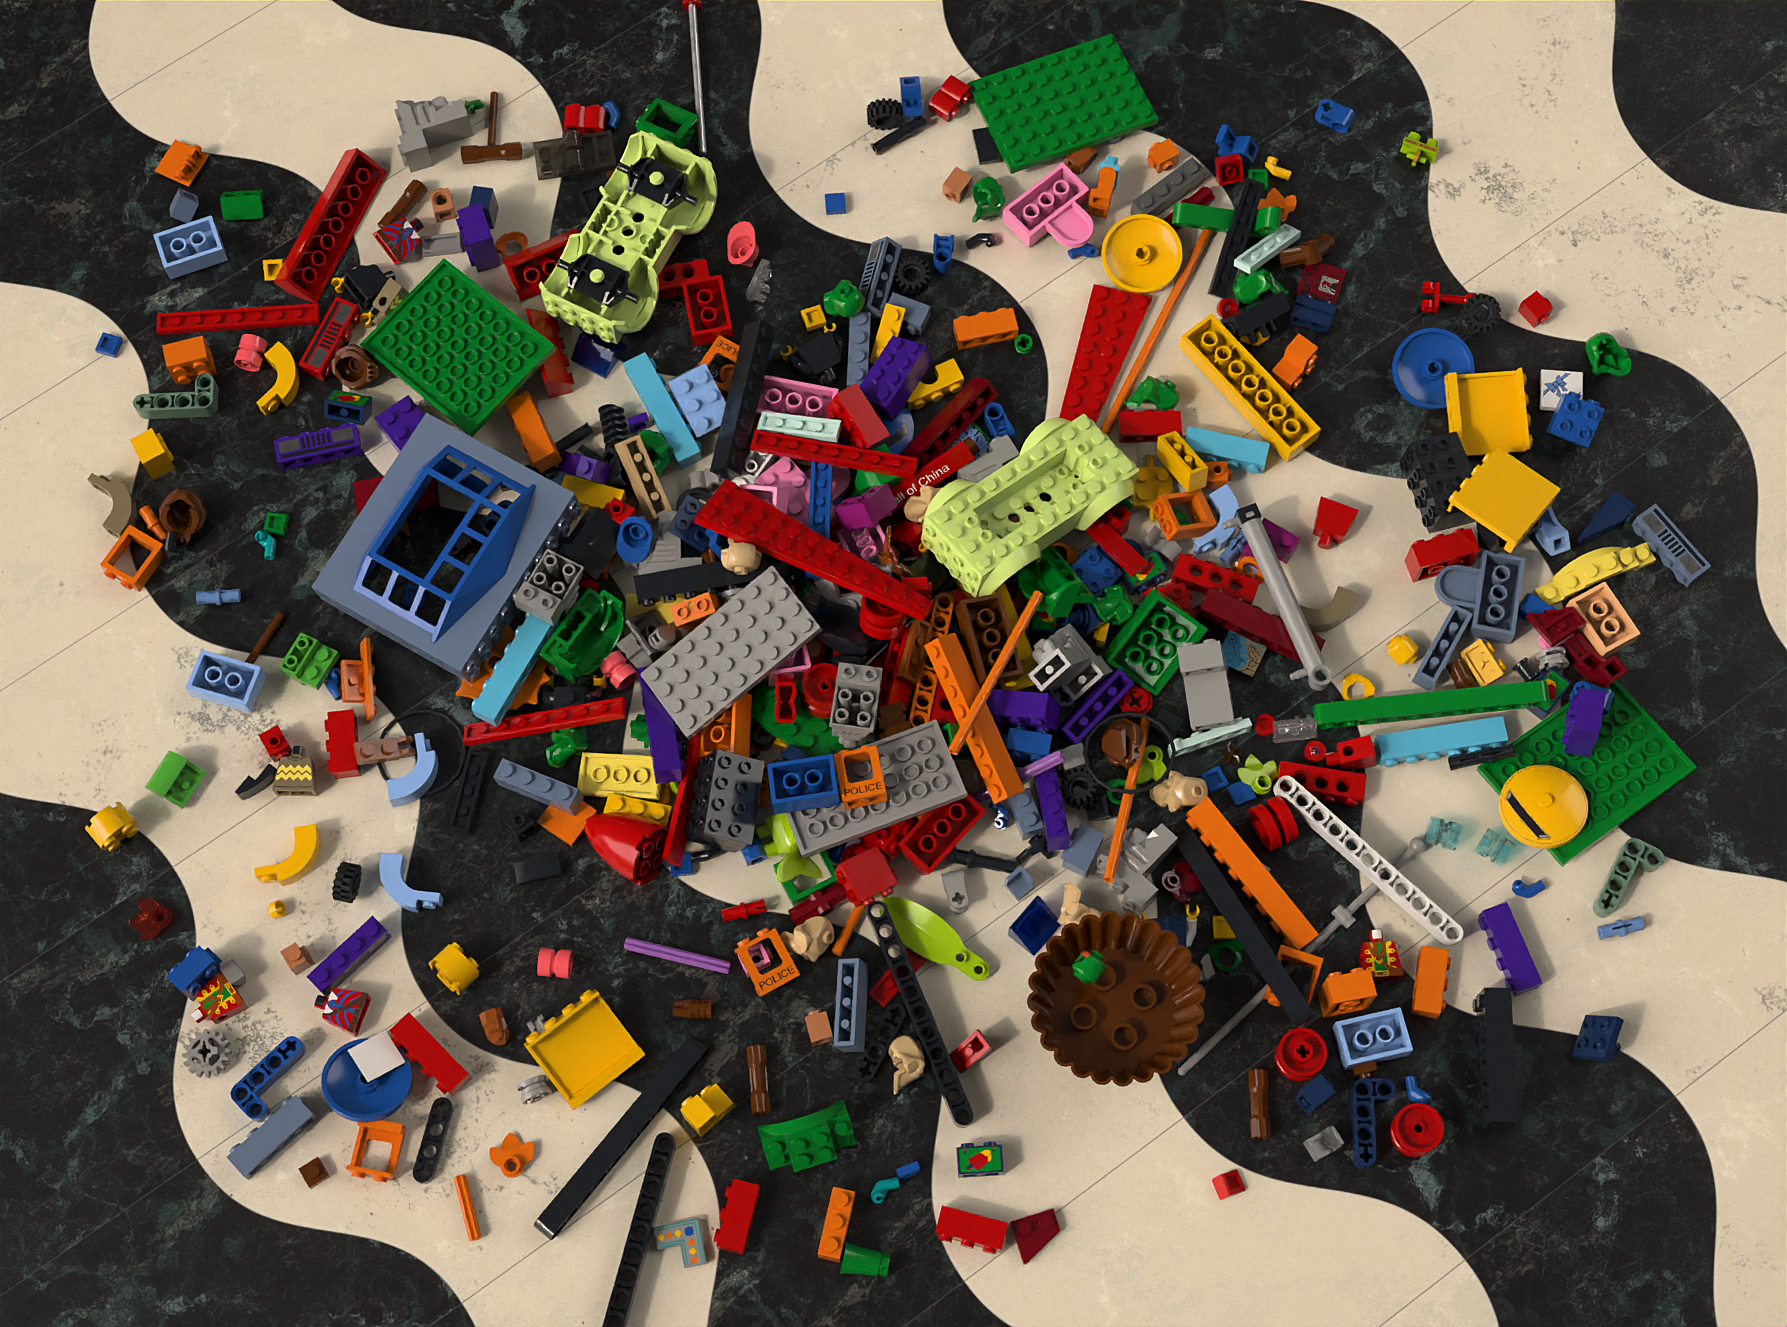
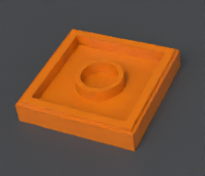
[537,801,598,847]

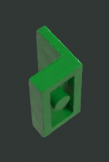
[220,189,264,221]

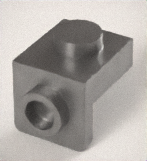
[1303,1125,1344,1162]

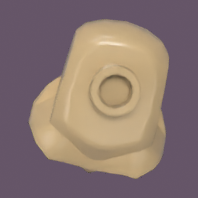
[903,486,943,523]
[721,538,762,575]
[1149,771,1208,812]
[1057,882,1101,925]
[780,916,834,962]
[889,1035,925,1094]

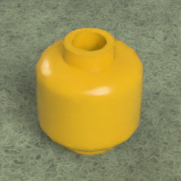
[1386,634,1418,665]

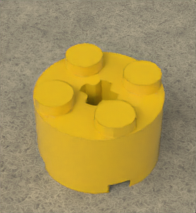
[85,802,138,852]
[429,942,479,995]

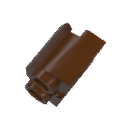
[876,701,911,740]

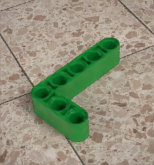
[1172,203,1282,237]

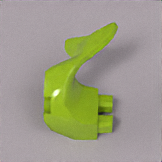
[755,813,823,882]

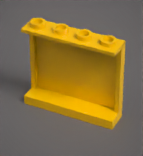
[1444,368,1533,457]
[1447,447,1561,554]
[523,989,645,1110]

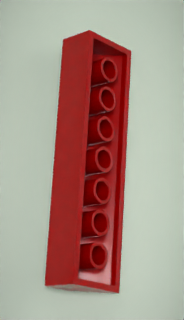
[274,148,388,303]

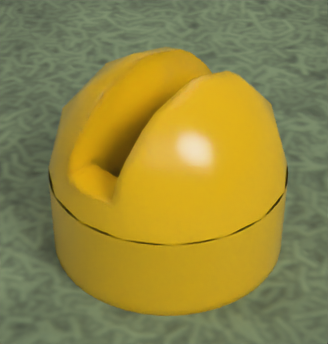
[267,900,286,919]

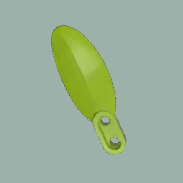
[879,897,990,981]

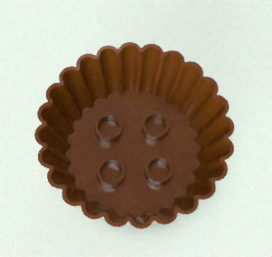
[1027,911,1206,1087]

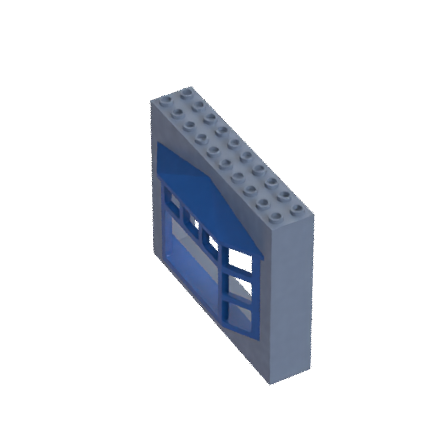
[311,412,582,683]

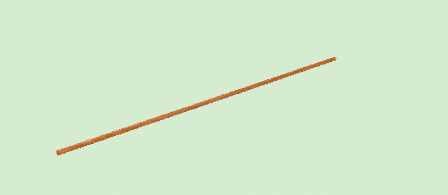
[831,230,1213,956]

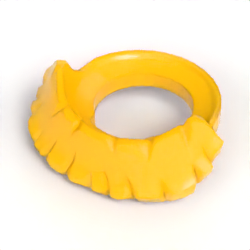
[1341,673,1376,701]

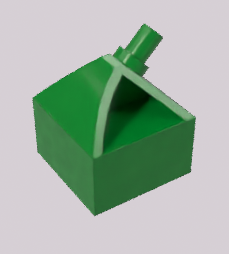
[849,444,904,498]

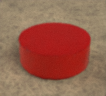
[1254,714,1276,737]

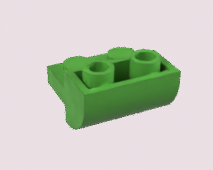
[278,633,340,690]
[144,751,206,809]

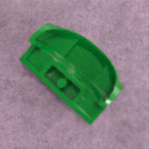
[1016,547,1094,618]
[757,1100,856,1172]

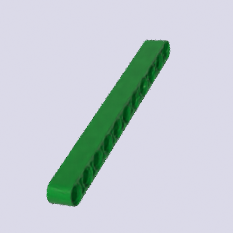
[1312,681,1550,729]

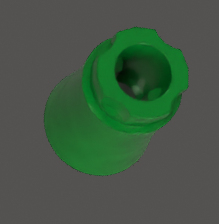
[840,1242,890,1277]

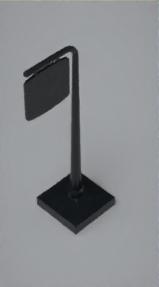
[830,549,954,691]

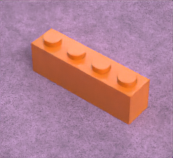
[506,390,562,473]

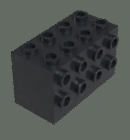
[1400,431,1476,534]
[686,749,765,853]

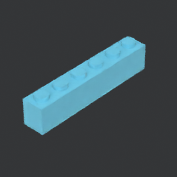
[623,353,703,470]
[472,613,561,727]
[1373,716,1508,767]

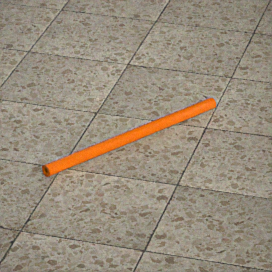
[948,590,1044,755]
[1103,718,1151,883]

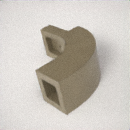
[87,473,137,539]
[1299,586,1358,632]

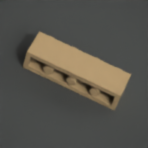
[614,435,672,521]

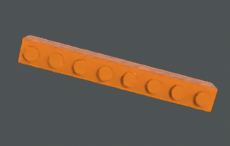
[924,633,1025,804]
[1186,796,1319,950]

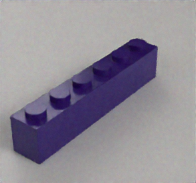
[638,667,685,784]

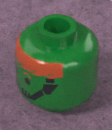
[1072,950,1106,985]

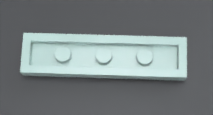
[1234,223,1301,274]
[757,411,842,442]
[1167,717,1252,759]

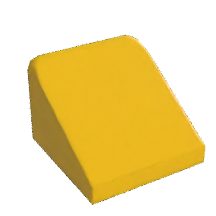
[263,258,285,281]

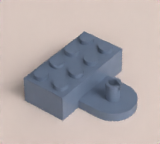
[1434,550,1526,644]

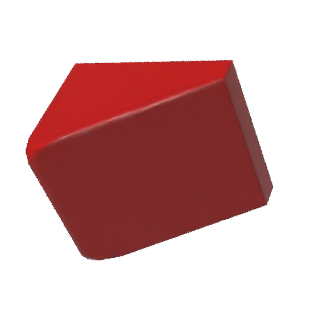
[1212,1169,1246,1200]

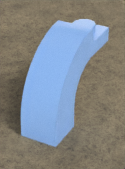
[1192,484,1239,555]
[1534,506,1571,556]
[386,732,438,807]
[379,852,443,913]

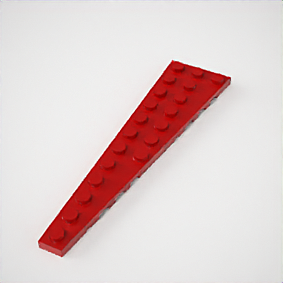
[1039,284,1153,500]
[695,479,933,621]

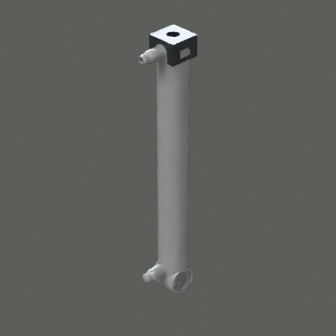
[1222,503,1333,691]

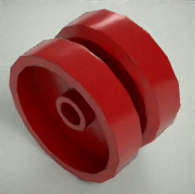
[859,596,907,640]
[800,663,838,719]
[1249,795,1299,851]
[1274,1027,1327,1082]
[1389,1103,1444,1158]

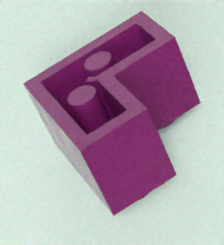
[833,484,898,531]
[1240,518,1300,570]

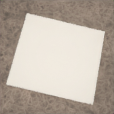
[348,1031,405,1082]

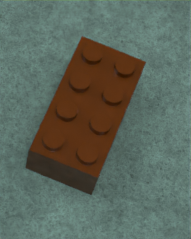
[955,593,1024,688]

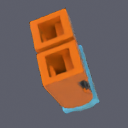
[1087,156,1120,219]

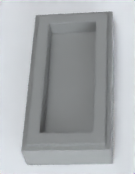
[421,232,463,257]

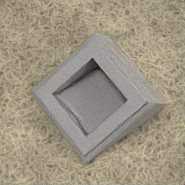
[219,959,246,985]

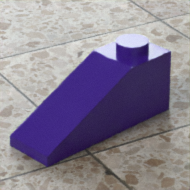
[557,451,612,485]

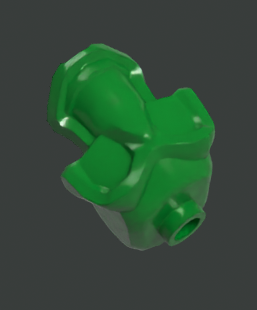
[972,176,1006,223]
[1233,267,1288,304]
[823,280,865,318]
[1585,332,1632,377]
[1124,375,1180,411]
[637,430,674,479]
[1092,585,1135,626]
[546,725,588,769]

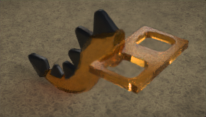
[870,526,915,582]

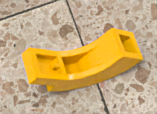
[256,341,300,416]
[254,824,321,886]

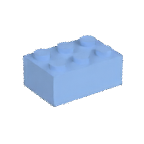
[153,216,228,279]
[667,363,726,438]
[186,649,267,713]
[1332,1007,1413,1070]

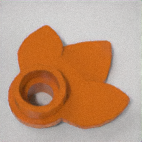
[1258,188,1296,223]
[489,1133,535,1178]

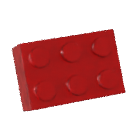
[682,275,734,347]
[826,383,890,450]
[1404,528,1480,583]

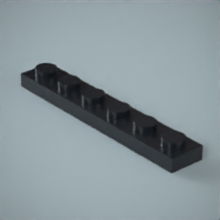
[1207,178,1265,299]

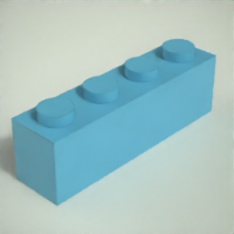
[1185,426,1270,474]

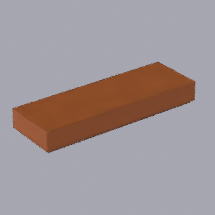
[896,617,933,685]

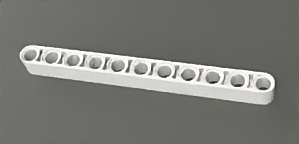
[1273,776,1464,946]

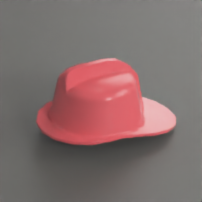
[727,221,759,267]

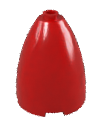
[584,812,669,886]

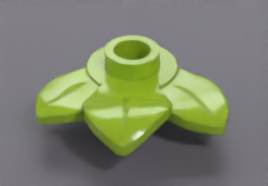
[1137,745,1167,785]
[1238,754,1277,795]

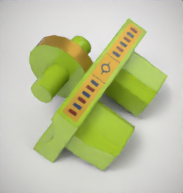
[1400,132,1439,166]

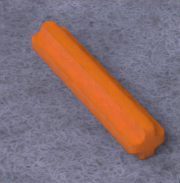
[454,1174,481,1241]

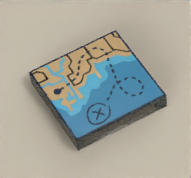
[1222,631,1267,680]

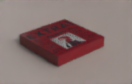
[1295,262,1346,305]

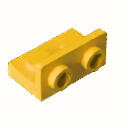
[1459,639,1507,687]

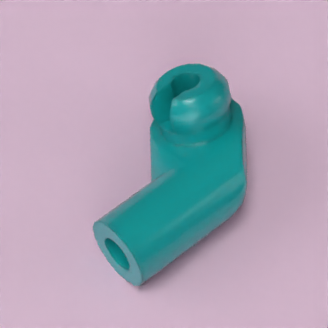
[255,530,276,560]
[871,1177,900,1204]

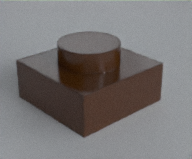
[1350,1061,1377,1079]
[299,1157,330,1189]

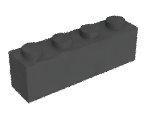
[1130,157,1206,217]

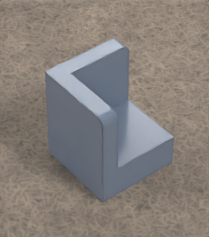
[169,188,199,223]
[1004,865,1035,901]

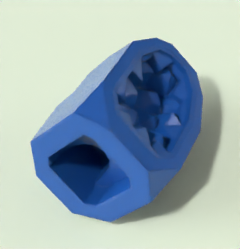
[741,832,768,866]

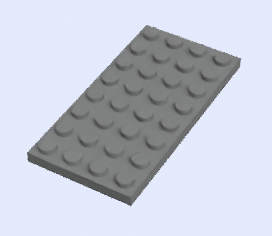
[640,565,823,740]
[785,719,968,858]

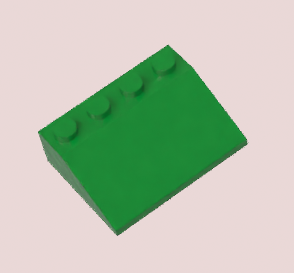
[1103,587,1208,696]

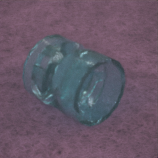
[1424,816,1462,851]
[1474,828,1515,867]

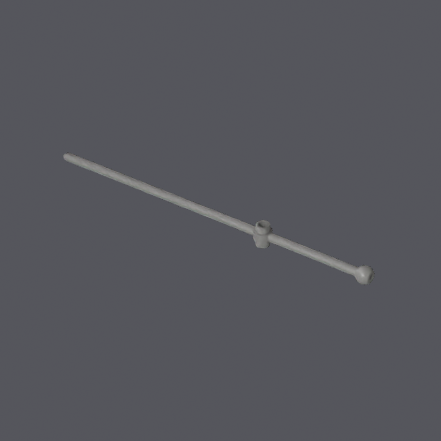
[1178,837,1426,1075]

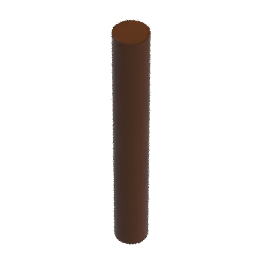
[487,92,498,146]
[245,613,285,664]

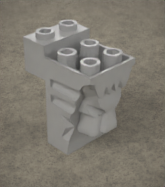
[394,96,474,173]
[957,434,1028,520]
[639,511,703,596]
[514,549,584,626]
[1028,623,1113,701]
[1177,639,1236,732]
[829,662,883,749]
[1095,823,1178,916]

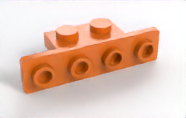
[340,637,377,723]

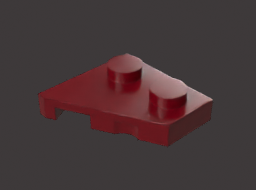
[1526,607,1586,647]
[1010,1208,1060,1265]

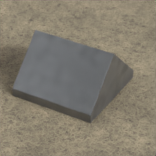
[625,609,673,660]

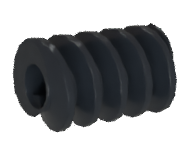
[598,404,629,450]

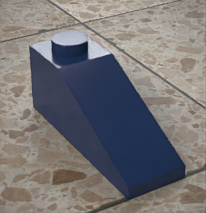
[1575,491,1635,546]

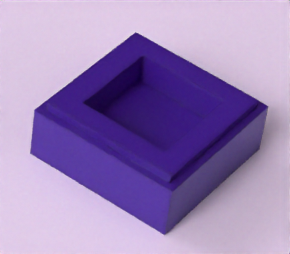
[627,412,650,433]

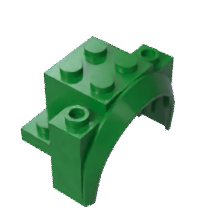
[538,588,626,684]

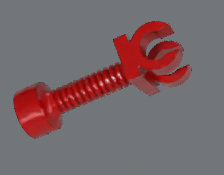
[1421,281,1477,313]

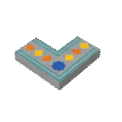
[654,1218,707,1268]

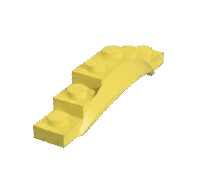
[1533,542,1656,606]

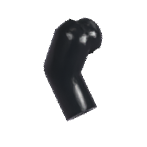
[965,233,996,249]
[164,532,180,562]
[691,846,722,863]

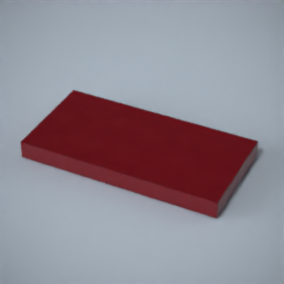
[353,476,440,517]

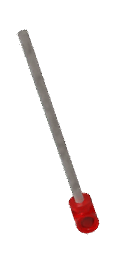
[682,0,707,156]

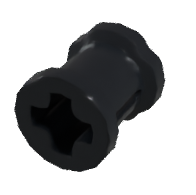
[1512,657,1540,682]

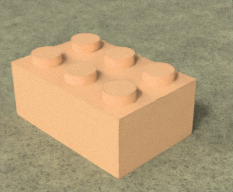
[1566,582,1641,658]

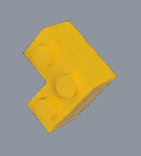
[130,428,175,480]
[680,1083,735,1137]

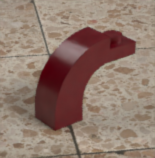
[1561,632,1628,688]

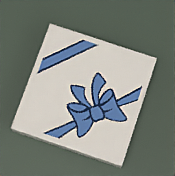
[1540,369,1583,411]

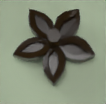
[1218,741,1243,765]

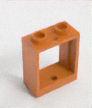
[1152,490,1217,541]
[100,525,165,592]
[670,592,724,631]
[1263,945,1324,1007]

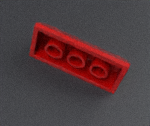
[502,229,579,301]
[525,308,575,398]
[897,792,987,876]

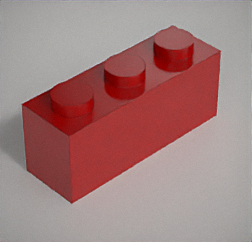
[1118,409,1182,443]
[324,709,361,779]
[713,1179,761,1255]
[935,1205,1008,1255]

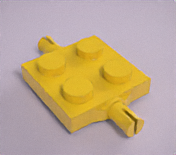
[1132,454,1174,522]

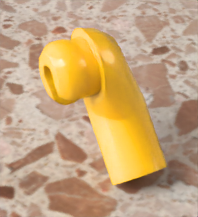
[1265,156,1291,180]
[1240,328,1270,346]

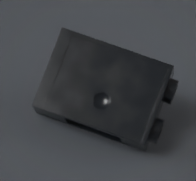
[1220,291,1291,344]
[557,507,620,581]

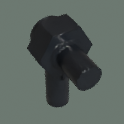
[1015,834,1054,864]

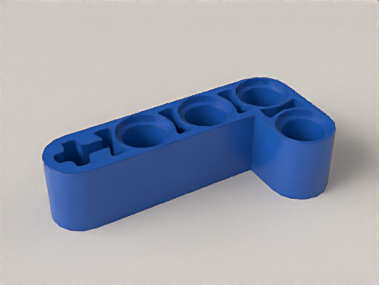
[230,1036,306,1123]

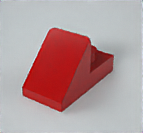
[949,1029,992,1074]

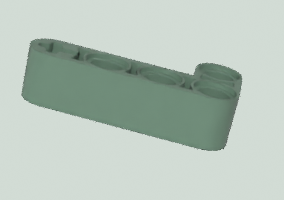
[133,373,218,419]
[1593,838,1665,918]

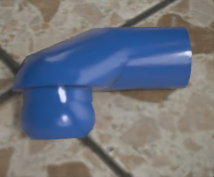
[602,101,621,130]
[1067,243,1098,259]
[325,668,342,701]
[988,801,1009,830]
[1512,880,1545,899]
[1405,1076,1432,1104]

